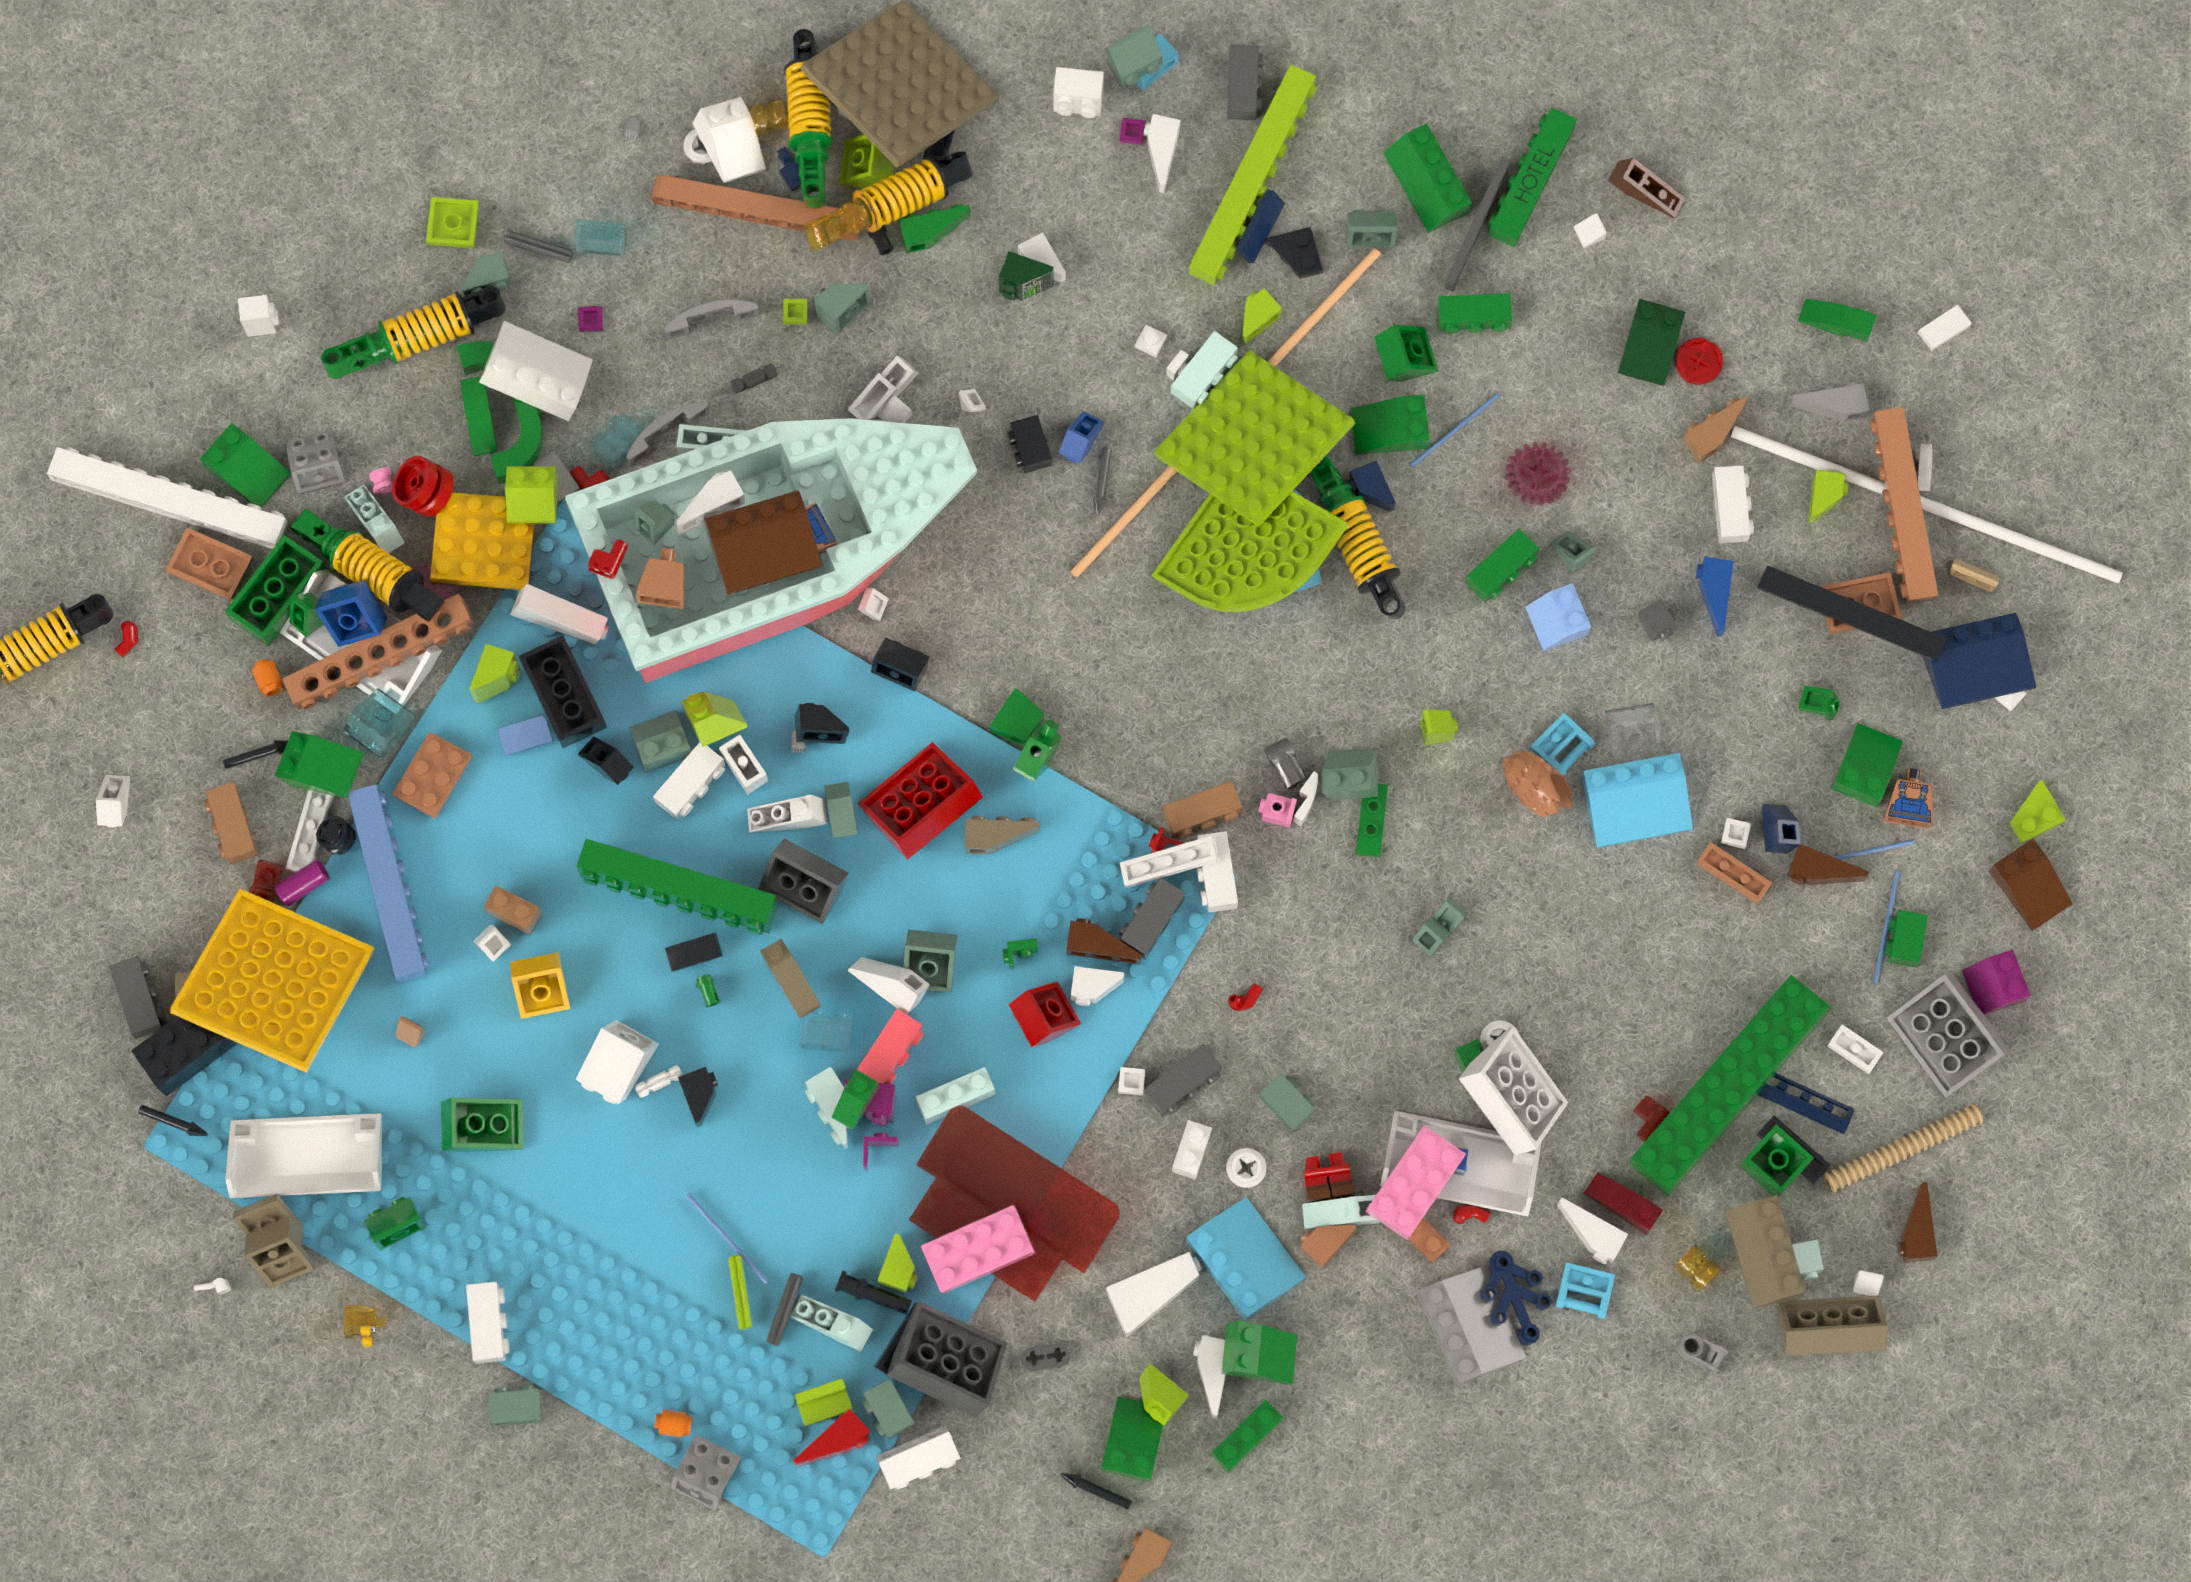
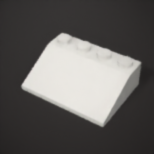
[479,321,593,421]
[1459,1026,1568,1155]

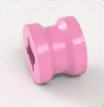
[369,467,394,495]

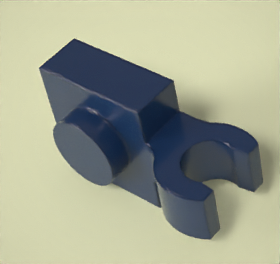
[777,147,801,192]

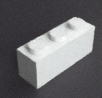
[1712,466,1754,543]
[653,742,725,821]
[1197,831,1238,913]
[466,1282,510,1364]
[876,1425,961,1490]

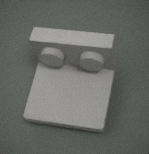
[286,431,345,494]
[671,1436,741,1511]

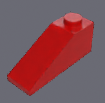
[793,1408,871,1467]

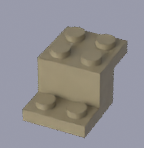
[233,1194,315,1288]

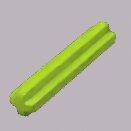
[728,1255,752,1330]

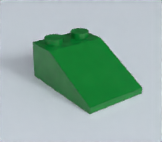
[1351,395,1430,455]
[200,423,291,508]
[1831,723,1903,807]
[275,731,364,798]
[441,1097,523,1152]
[1222,1321,1297,1385]
[1101,1397,1163,1482]

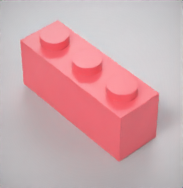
[857,1009,924,1084]

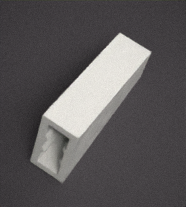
[510,584,609,644]
[1106,1252,1202,1337]

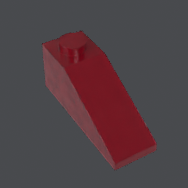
[1584,1172,1663,1235]

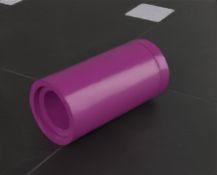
[275,859,330,906]

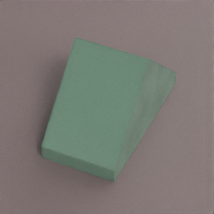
[1550,531,1595,574]

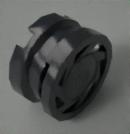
[316,816,356,855]

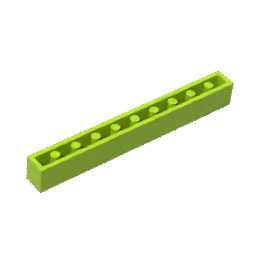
[1189,64,1318,286]

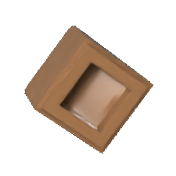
[395,1016,425,1048]

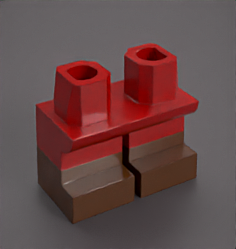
[1303,1152,1355,1203]

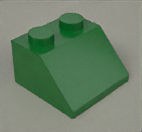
[1374,325,1439,382]
[1739,1124,1814,1197]
[364,1197,426,1251]

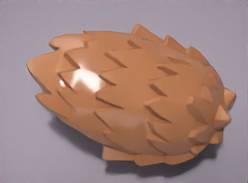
[1502,750,1573,817]

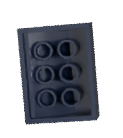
[1922,613,2036,710]

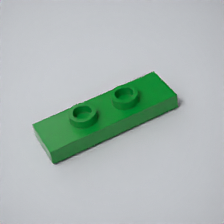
[1356,784,1388,858]

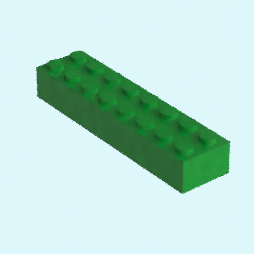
[576,839,778,935]

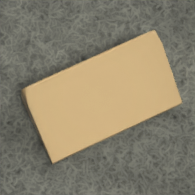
[1948,558,1999,593]

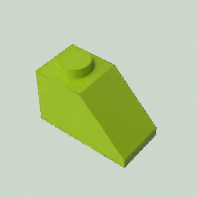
[1242,288,1282,345]
[1808,470,1848,523]
[1420,709,1458,746]
[878,1233,918,1294]
[1139,1363,1189,1426]

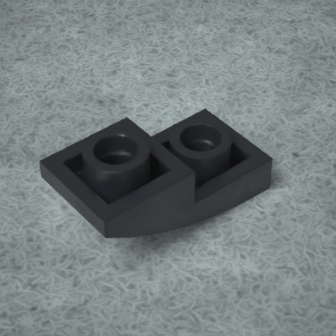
[665,933,723,972]

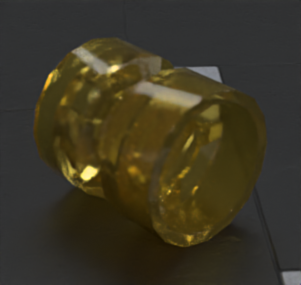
[748,98,789,137]
[1673,1245,1721,1292]

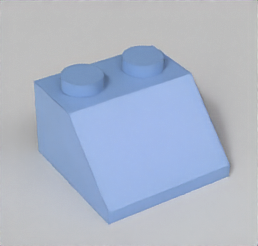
[1525,583,1591,651]

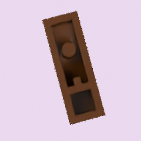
[1608,158,1685,218]
[1786,844,1869,885]
[1067,918,1141,965]
[1897,1182,1938,1263]

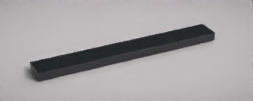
[1757,565,1948,662]

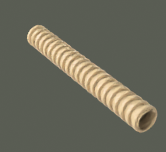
[1823,1104,1983,1193]

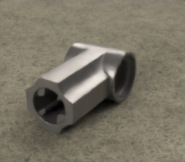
[1264,738,1306,790]

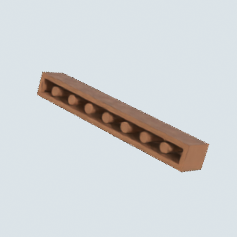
[1869,407,1938,604]

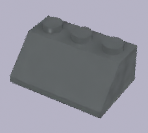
[758,838,849,924]

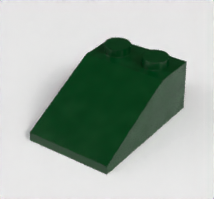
[1618,299,1686,386]

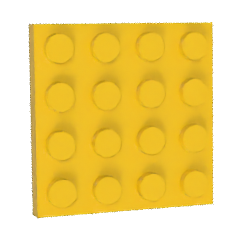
[430,492,534,590]

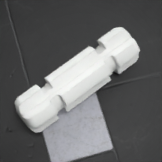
[635,1065,683,1098]

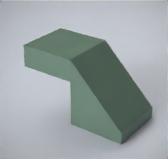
[824,782,858,838]
[1412,898,1468,957]

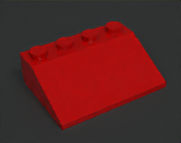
[857,742,983,860]

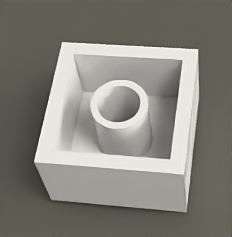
[1053,67,1104,118]

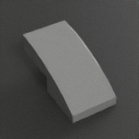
[533,451,580,503]

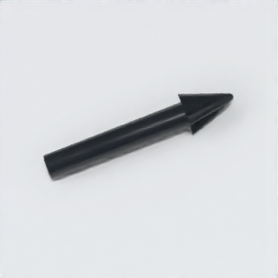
[223,740,288,769]
[138,1104,208,1136]
[1060,1473,1132,1510]

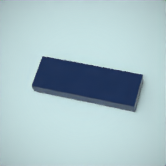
[1236,189,1285,263]

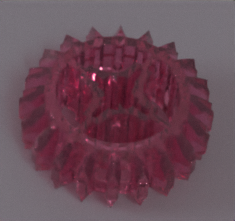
[1505,441,1571,506]

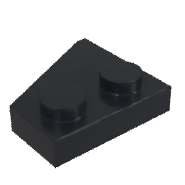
[1266,227,1323,279]

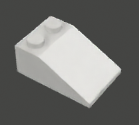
[692,97,766,183]

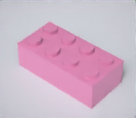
[1366,1125,1466,1240]
[921,1205,1036,1294]

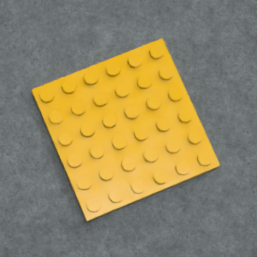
[170,889,374,1073]

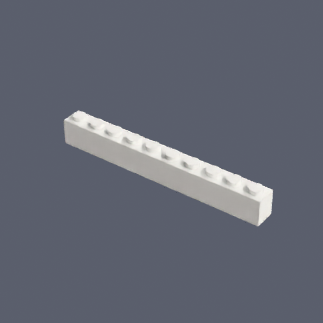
[47,447,289,549]

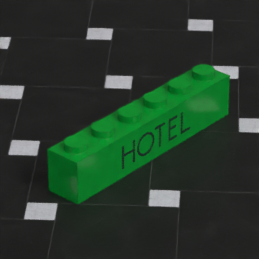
[1487,107,1577,247]

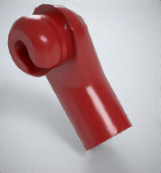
[114,621,138,658]
[1228,983,1263,1011]
[1452,1204,1491,1224]

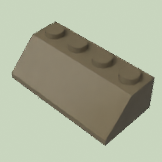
[1725,1195,1806,1309]
[1778,1295,1887,1356]

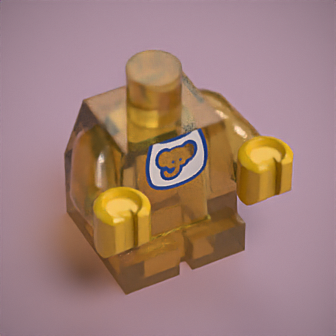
[344,1305,386,1347]

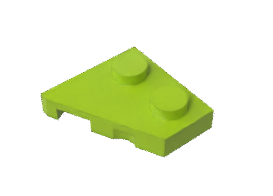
[2010,780,2066,844]

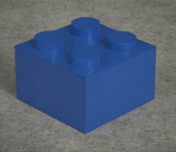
[315,580,388,647]

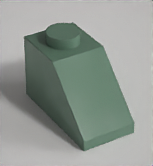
[634,500,674,545]

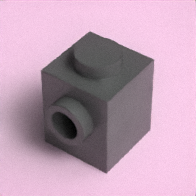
[1638,600,1676,642]

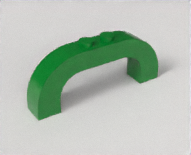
[456,341,543,484]

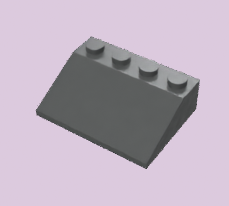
[887,1301,1007,1418]

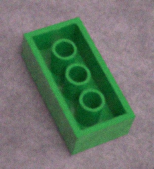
[225,535,326,646]

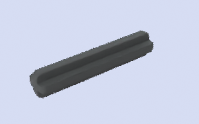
[504,230,573,263]
[766,1273,803,1346]

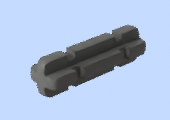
[731,364,777,393]

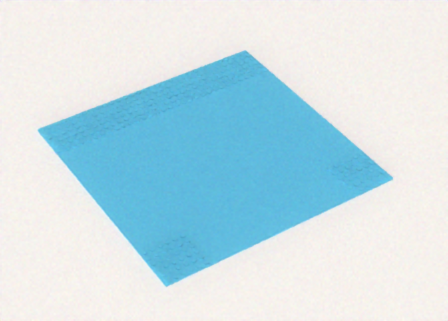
[144,499,1236,1557]

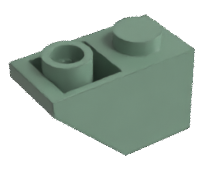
[462,252,511,296]

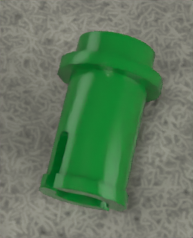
[696,974,721,1008]

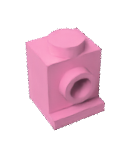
[1258,793,1297,828]

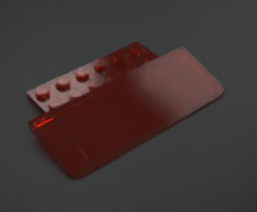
[909,1105,1120,1302]

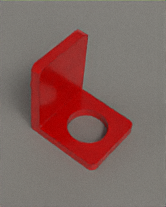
[1148,827,1185,853]

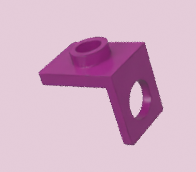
[863,1132,899,1170]

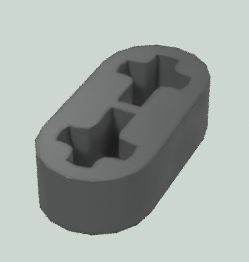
[1022,1344,1070,1371]

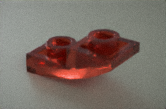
[249,859,284,903]

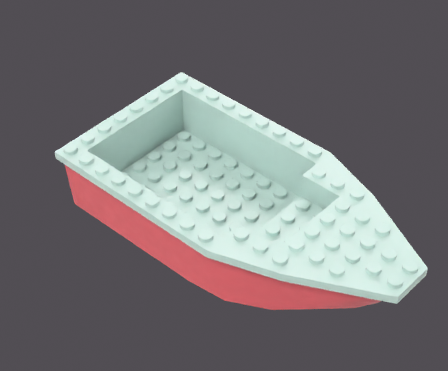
[565,418,977,683]

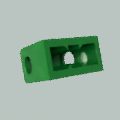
[990,688,1045,746]
[1013,720,1062,782]

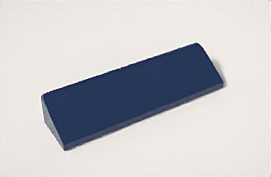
[1758,1073,1854,1134]

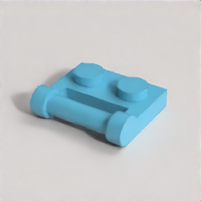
[1530,713,1596,776]
[1555,1262,1615,1319]

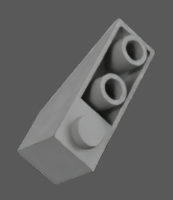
[1790,382,1870,422]

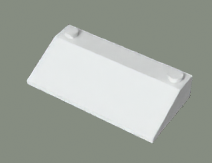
[280,569,442,714]
[1380,1111,1541,1216]
[225,1113,382,1198]

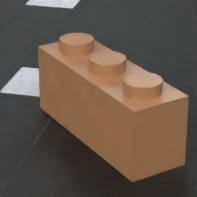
[1162,781,1242,839]
[204,782,258,864]

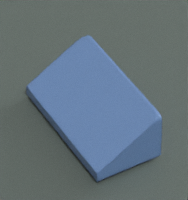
[497,715,553,756]

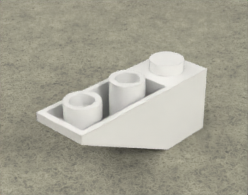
[747,795,828,833]
[848,957,930,1015]

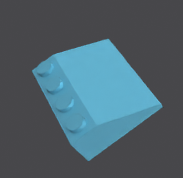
[1581,753,1693,848]
[1186,1197,1306,1322]

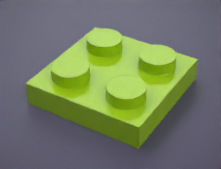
[426,197,480,249]

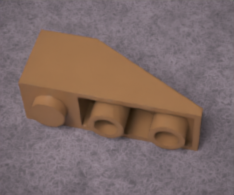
[1683,396,1747,463]
[1112,1528,1172,1582]

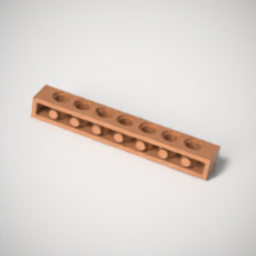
[282,593,476,710]

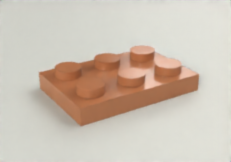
[165,527,254,601]
[1819,572,1902,635]
[392,732,473,819]

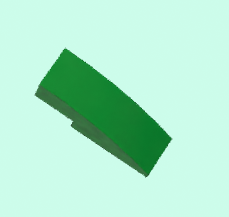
[1798,299,1877,342]
[460,376,497,456]

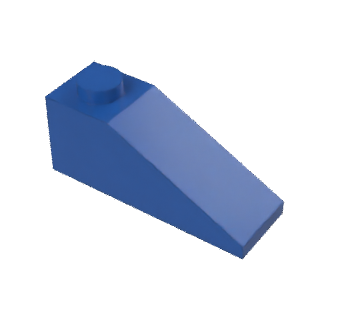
[1696,557,1734,637]

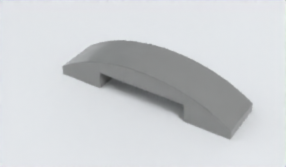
[664,300,760,340]
[627,402,710,467]

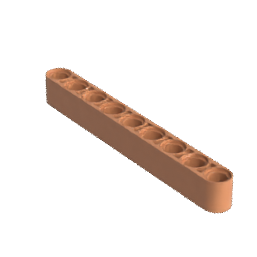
[651,175,862,241]

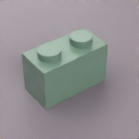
[1259,1073,1315,1133]
[862,1379,915,1441]
[488,1385,543,1427]

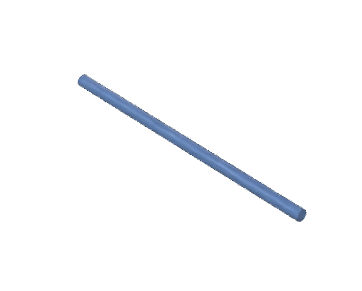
[1410,393,1500,468]
[1834,839,1914,860]
[1873,871,1900,985]
[686,1193,770,1284]

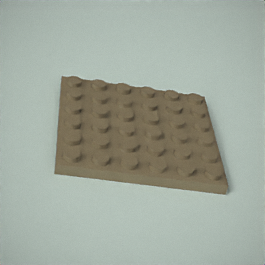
[800,0,999,168]

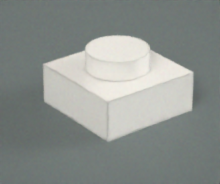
[1135,325,1167,357]
[1166,350,1189,380]
[858,588,889,621]
[1721,818,1751,849]
[1118,1067,1145,1096]

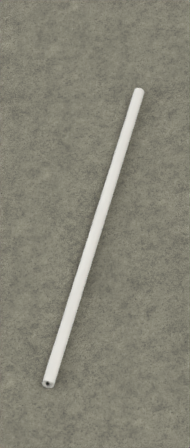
[1731,426,2123,584]

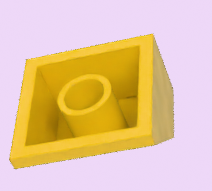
[510,952,570,1019]

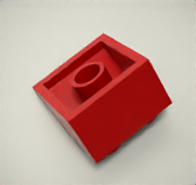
[1008,981,1081,1047]

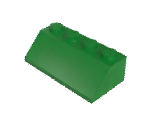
[1383,123,1472,233]

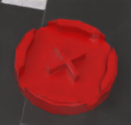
[1675,338,1723,385]

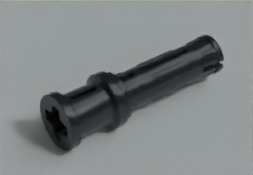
[835,1270,912,1315]

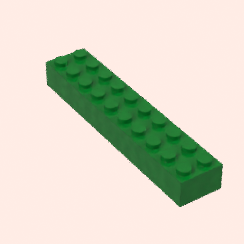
[1630,975,1830,1197]

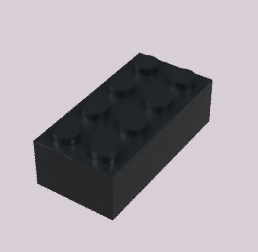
[519,635,607,748]
[131,1016,238,1097]

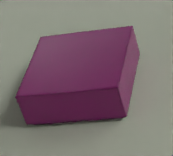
[1119,118,1146,145]
[578,306,603,332]

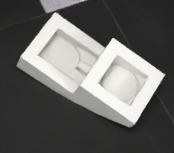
[1293,771,1318,826]

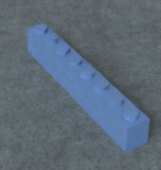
[348,784,430,983]

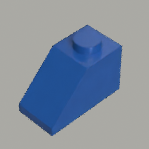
[1059,411,1105,463]

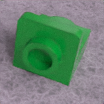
[1798,686,1840,720]
[1003,938,1038,970]

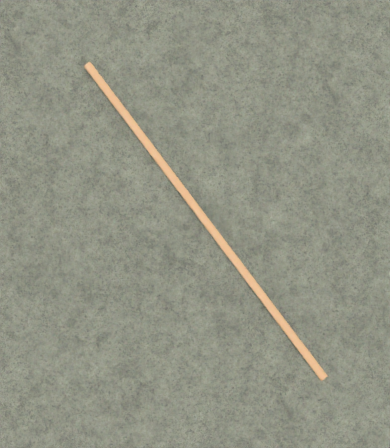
[1070,248,1381,578]

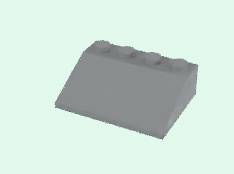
[1887,972,2011,1098]
[1417,1265,1526,1387]

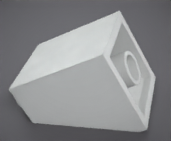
[576,1020,659,1104]

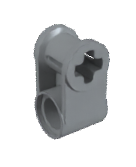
[1677,1334,1728,1375]

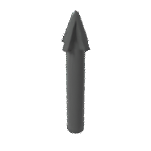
[1093,447,1112,517]

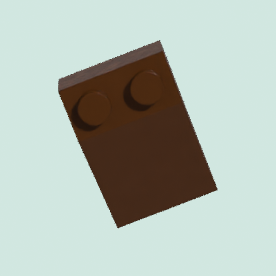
[1988,838,2073,931]

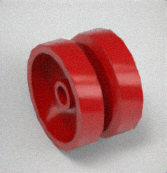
[392,455,454,517]

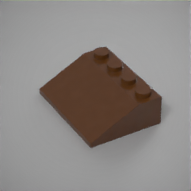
[704,490,822,595]

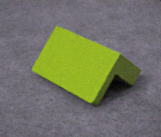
[794,1378,853,1426]

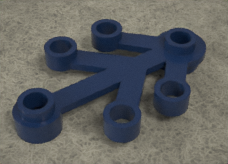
[1481,1251,1552,1345]

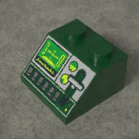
[999,251,1054,301]

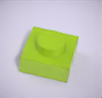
[783,299,808,325]

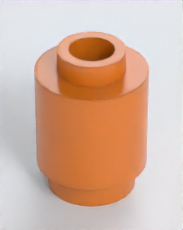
[251,659,283,697]
[654,1409,692,1438]

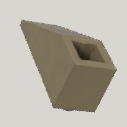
[965,816,1040,855]

